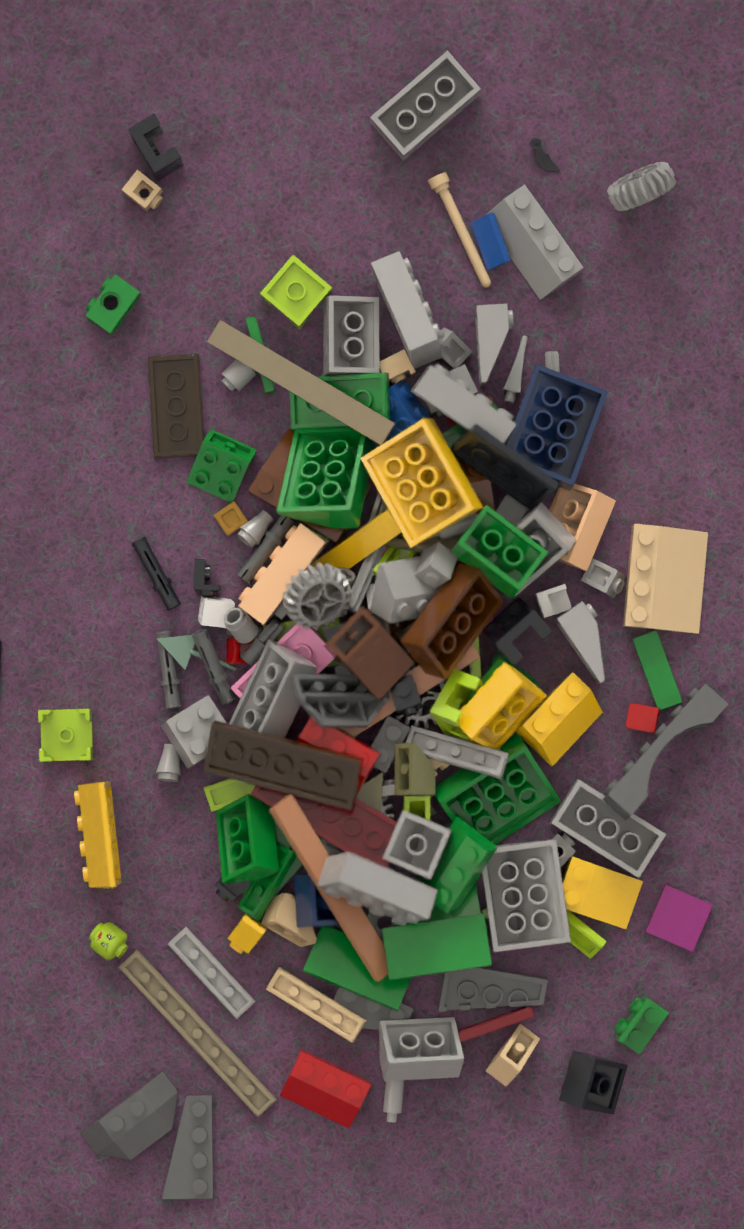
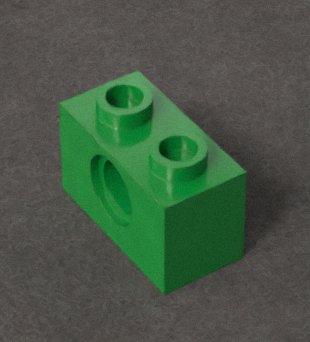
[85,274,141,336]

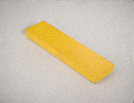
[312,509,401,569]

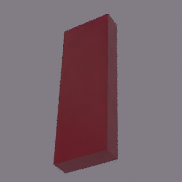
[458,1006,534,1042]

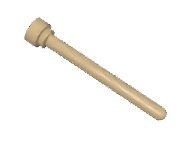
[428,172,491,288]

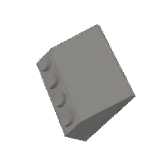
[482,839,571,952]

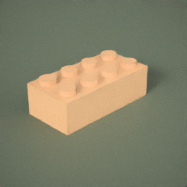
[238,524,327,625]

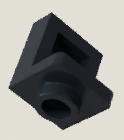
[390,674,423,717]

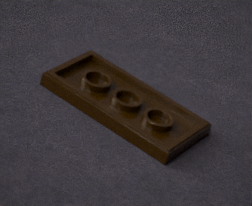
[148,354,204,459]

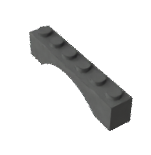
[603,683,728,820]

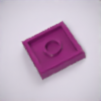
[645,885,713,952]

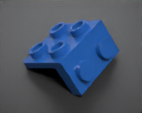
[375,380,431,447]

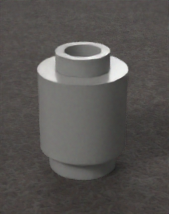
[221,359,256,392]
[224,608,258,643]

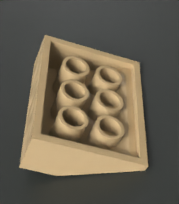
[623,524,708,634]

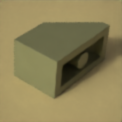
[395,743,435,795]

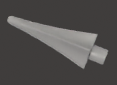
[503,336,528,404]

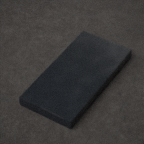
[450,424,559,510]

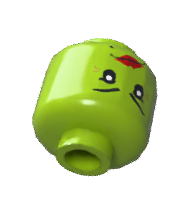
[89,922,128,960]

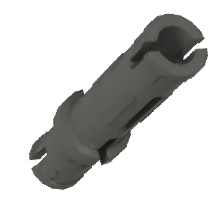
[237,515,295,584]
[191,628,235,705]
[156,631,181,709]

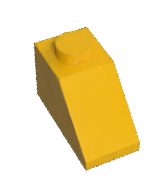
[227,914,267,954]

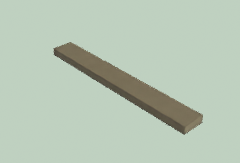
[207,320,395,445]
[118,949,277,1117]

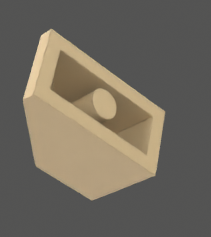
[261,893,316,947]
[486,1024,540,1086]

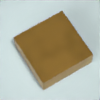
[213,501,248,536]

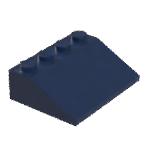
[506,364,608,491]

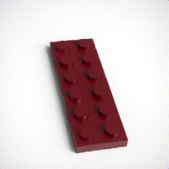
[251,785,397,868]

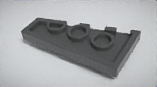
[438,967,548,1012]
[162,1095,213,1199]

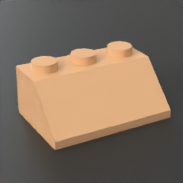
[549,484,616,571]

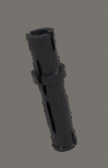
[131,537,181,611]

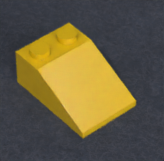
[562,856,643,929]

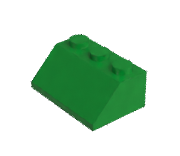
[450,505,548,599]
[215,794,279,884]
[417,817,498,914]

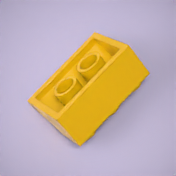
[459,662,547,750]
[515,672,603,767]

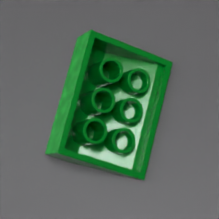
[277,427,376,528]
[435,733,562,845]

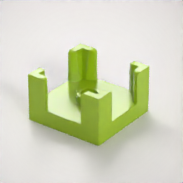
[260,255,332,330]
[430,669,483,742]
[38,709,93,762]

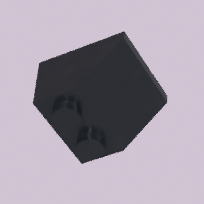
[559,1051,628,1114]

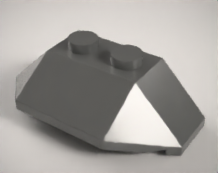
[291,674,390,728]
[81,1071,178,1160]

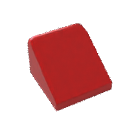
[226,638,256,664]
[625,703,660,733]

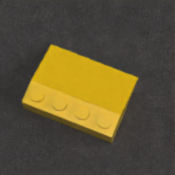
[360,418,483,548]
[74,781,122,888]

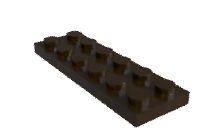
[203,720,363,810]

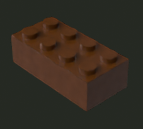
[401,563,504,679]

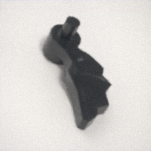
[530,138,560,172]

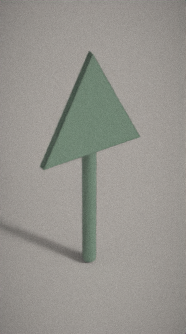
[156,635,237,671]

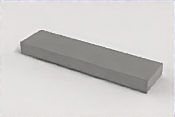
[406,725,509,779]
[168,926,256,1019]

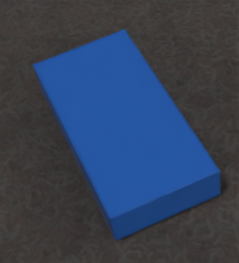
[471,213,511,270]

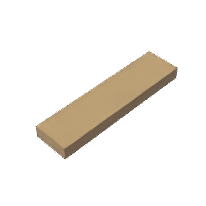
[266,967,367,1043]

